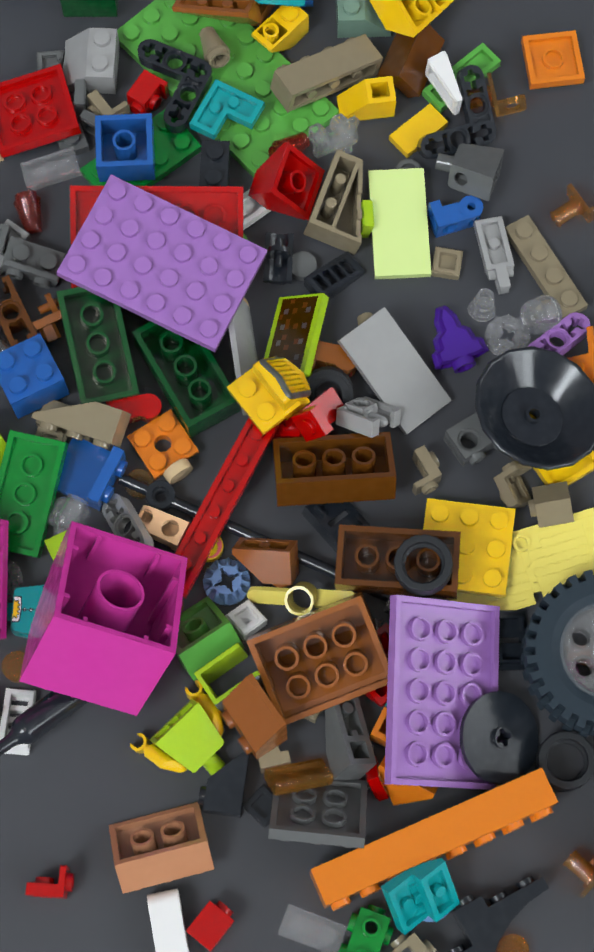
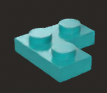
[189,79,265,140]

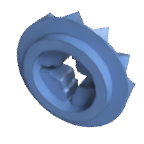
[203,557,251,605]

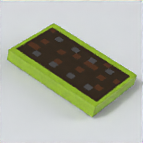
[264,293,329,377]

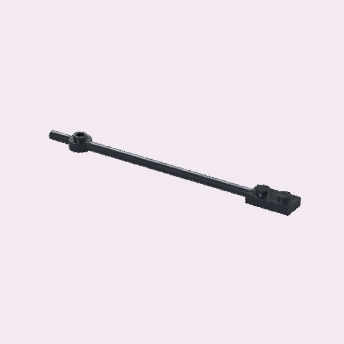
[118,474,433,614]

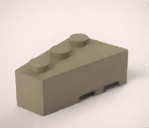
[303,149,363,255]

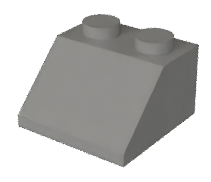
[63,28,120,94]

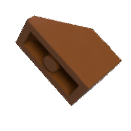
[232,537,299,587]

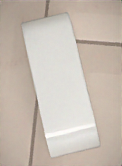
[147,888,190,952]

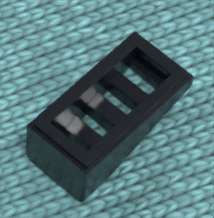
[304,251,365,301]

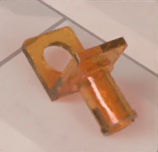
[467,72,527,117]
[550,183,594,228]
[562,849,594,899]

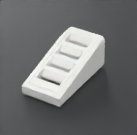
[425,51,462,115]
[0,688,37,755]

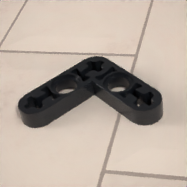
[137,39,212,133]
[417,65,496,159]

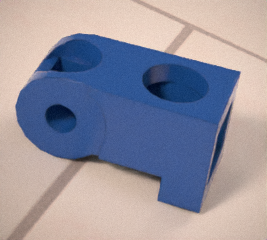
[427,195,483,238]

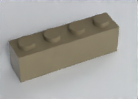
[270,34,383,113]

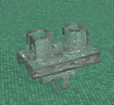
[308,113,360,159]

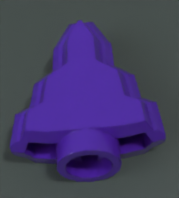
[431,305,489,373]

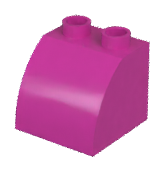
[19,521,188,716]

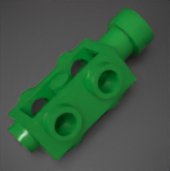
[338,904,394,952]

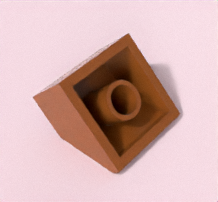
[221,673,288,760]

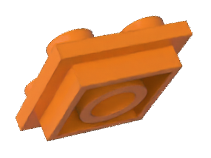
[127,409,199,480]

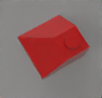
[248,142,325,220]

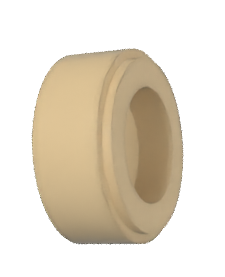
[163,458,193,485]

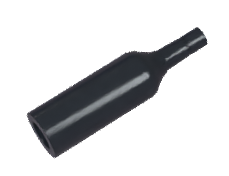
[0,691,87,756]

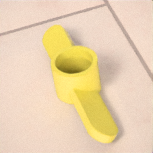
[247,582,356,616]

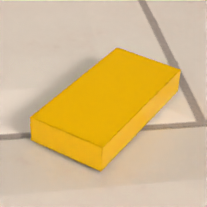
[389,103,448,158]

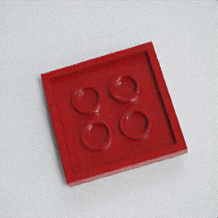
[0,63,82,158]

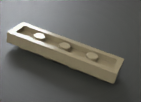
[505,215,588,320]

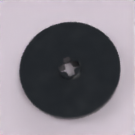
[460,691,538,785]

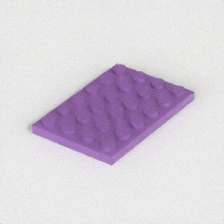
[57,175,267,352]
[384,595,500,790]

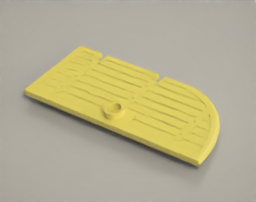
[447,507,594,611]

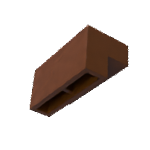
[376,24,445,98]

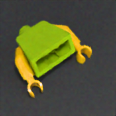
[130,680,225,776]

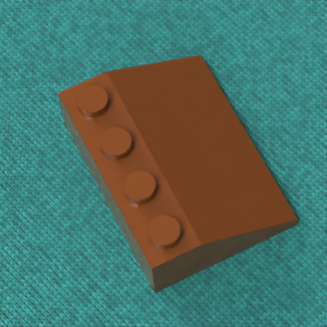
[246,592,388,724]

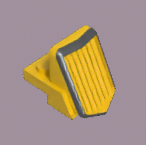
[227,356,311,435]

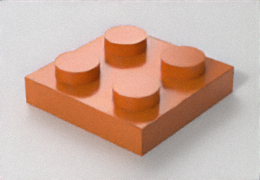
[521,30,585,90]

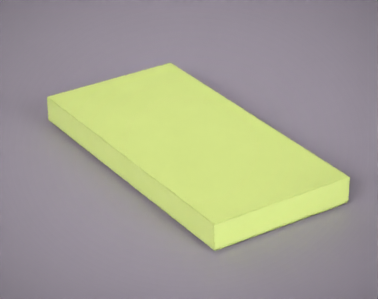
[368,168,431,279]

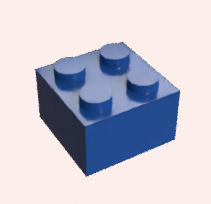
[95,113,156,182]
[0,333,70,419]

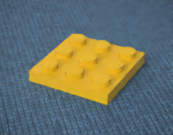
[423,498,516,598]

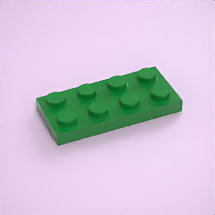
[80,109,201,186]
[0,430,69,558]

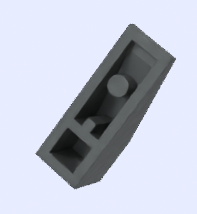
[325,697,377,780]

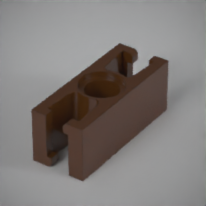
[0,275,37,347]

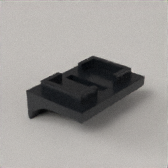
[302,502,371,553]
[499,610,527,671]

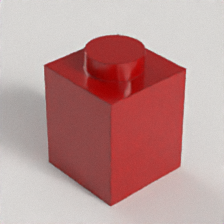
[186,900,235,952]

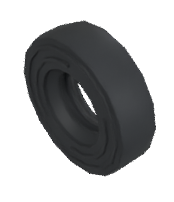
[306,366,354,405]

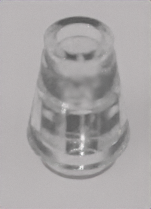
[468,288,496,322]

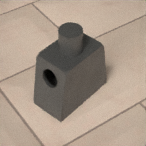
[435,143,505,201]

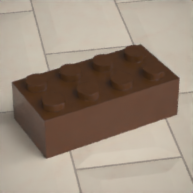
[273,432,396,507]
[335,525,461,599]

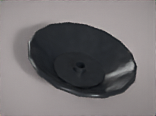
[474,346,594,470]

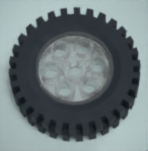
[521,570,594,738]

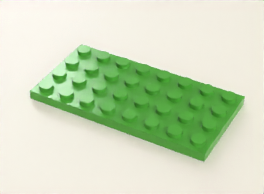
[117,0,339,178]

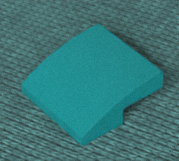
[381,858,460,935]

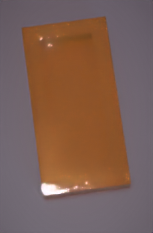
[264,758,333,796]

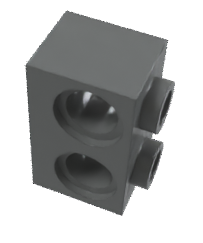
[443,412,498,467]

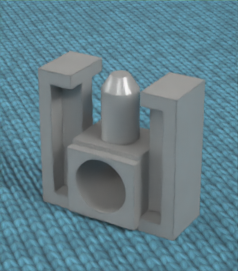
[336,396,401,438]

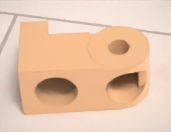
[138,505,190,551]

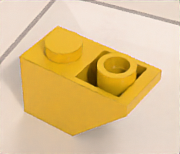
[251,5,309,53]
[336,76,396,123]

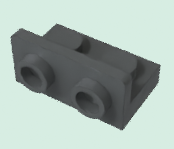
[0,236,65,289]

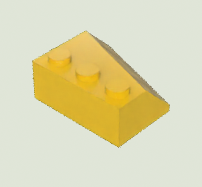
[369,0,455,38]

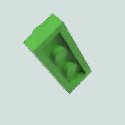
[422,43,501,114]

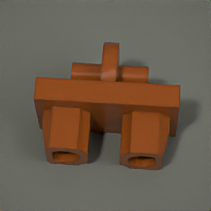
[32,293,62,344]

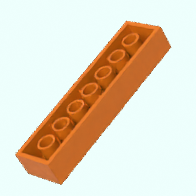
[309,768,559,911]

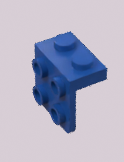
[57,438,128,511]

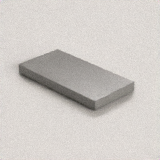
[337,307,452,435]

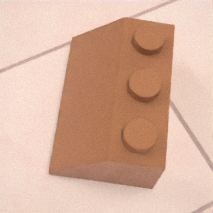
[109,802,215,894]

